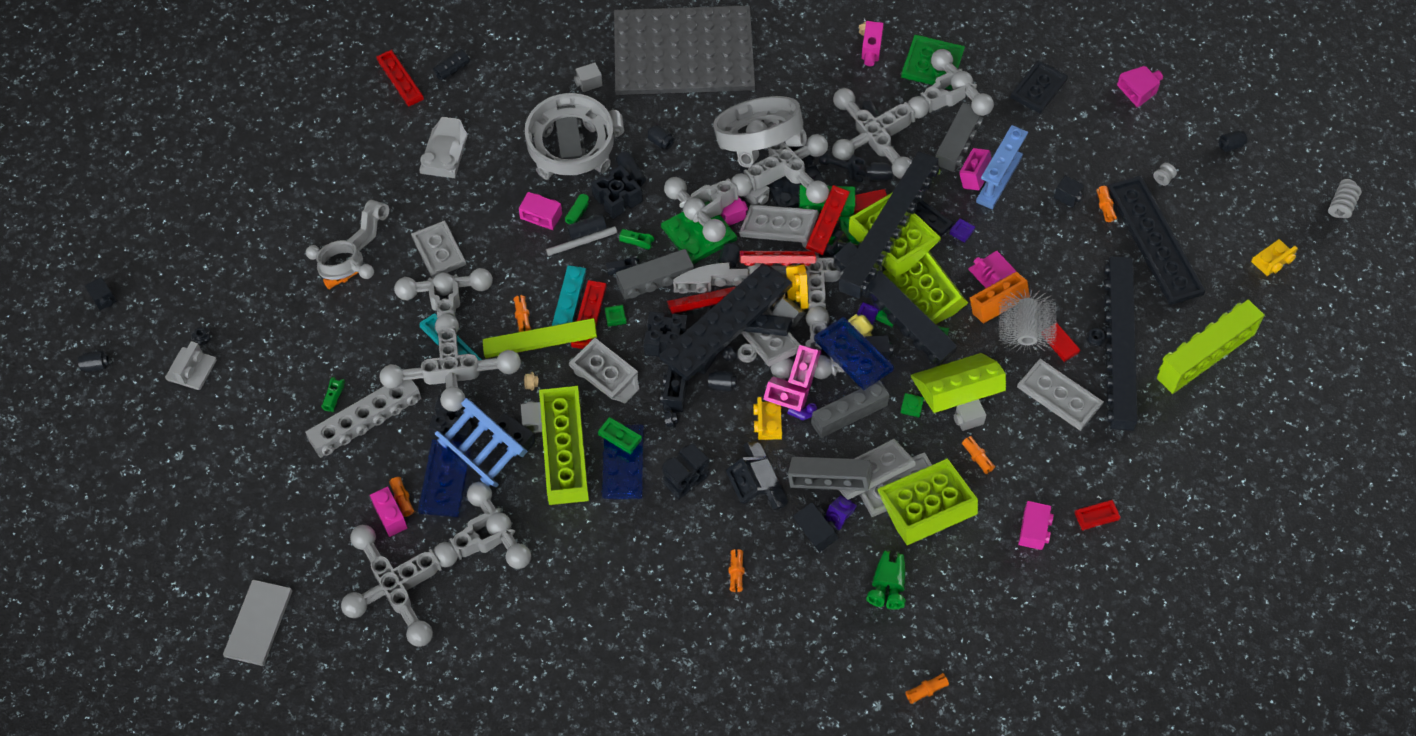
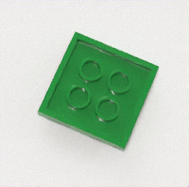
[901,35,965,90]
[661,201,737,264]

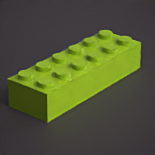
[1157,300,1265,394]
[539,386,589,505]

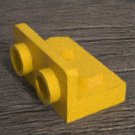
[1251,239,1298,276]
[786,265,808,309]
[754,397,782,440]

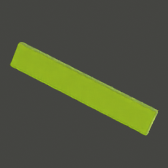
[483,318,597,358]

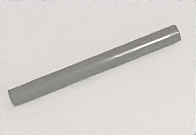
[546,226,617,256]

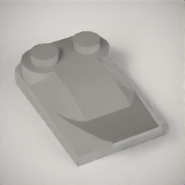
[419,117,467,178]
[569,338,640,403]

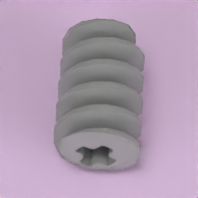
[1328,179,1362,218]

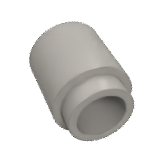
[606,110,624,137]

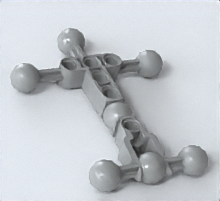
[832,49,994,179]
[664,120,829,242]
[747,228,882,380]
[379,268,521,412]
[341,482,531,647]

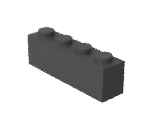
[936,103,984,172]
[556,105,586,159]
[616,249,694,300]
[811,380,889,438]
[788,457,873,491]

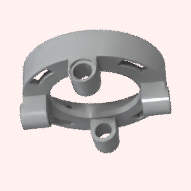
[525,93,614,180]
[713,96,807,168]

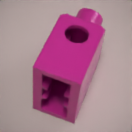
[861,21,883,66]
[1117,66,1163,108]

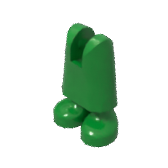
[866,551,906,610]

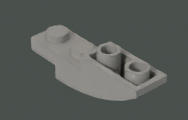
[673,263,748,293]

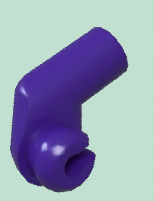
[787,403,817,420]

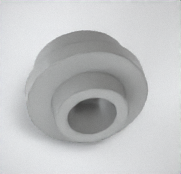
[738,344,757,363]

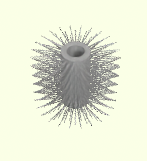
[999,289,1057,353]

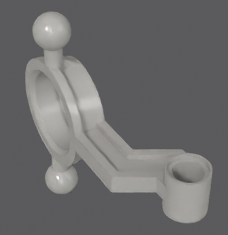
[306,200,389,280]

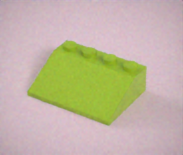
[849,192,941,278]
[883,251,968,325]
[911,353,1006,413]
[877,458,978,545]

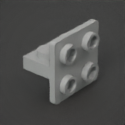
[165,341,217,390]

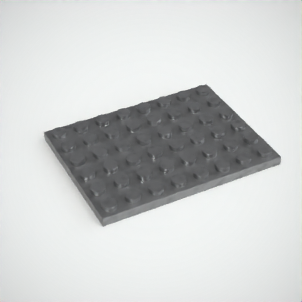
[614,6,755,95]

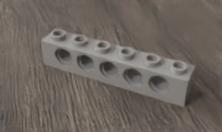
[305,380,421,458]

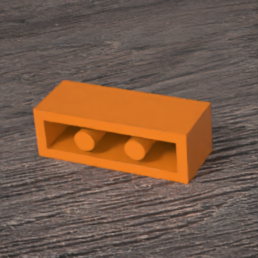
[970,272,1030,324]

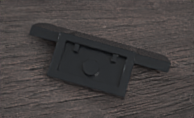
[726,442,788,510]

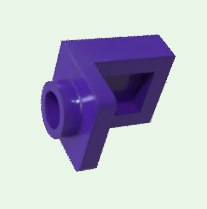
[824,495,857,530]

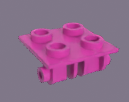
[968,251,1017,288]

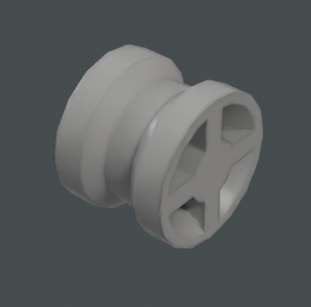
[1153,163,1177,186]

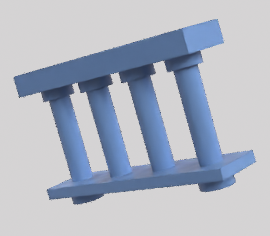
[976,125,1028,210]
[435,398,528,487]

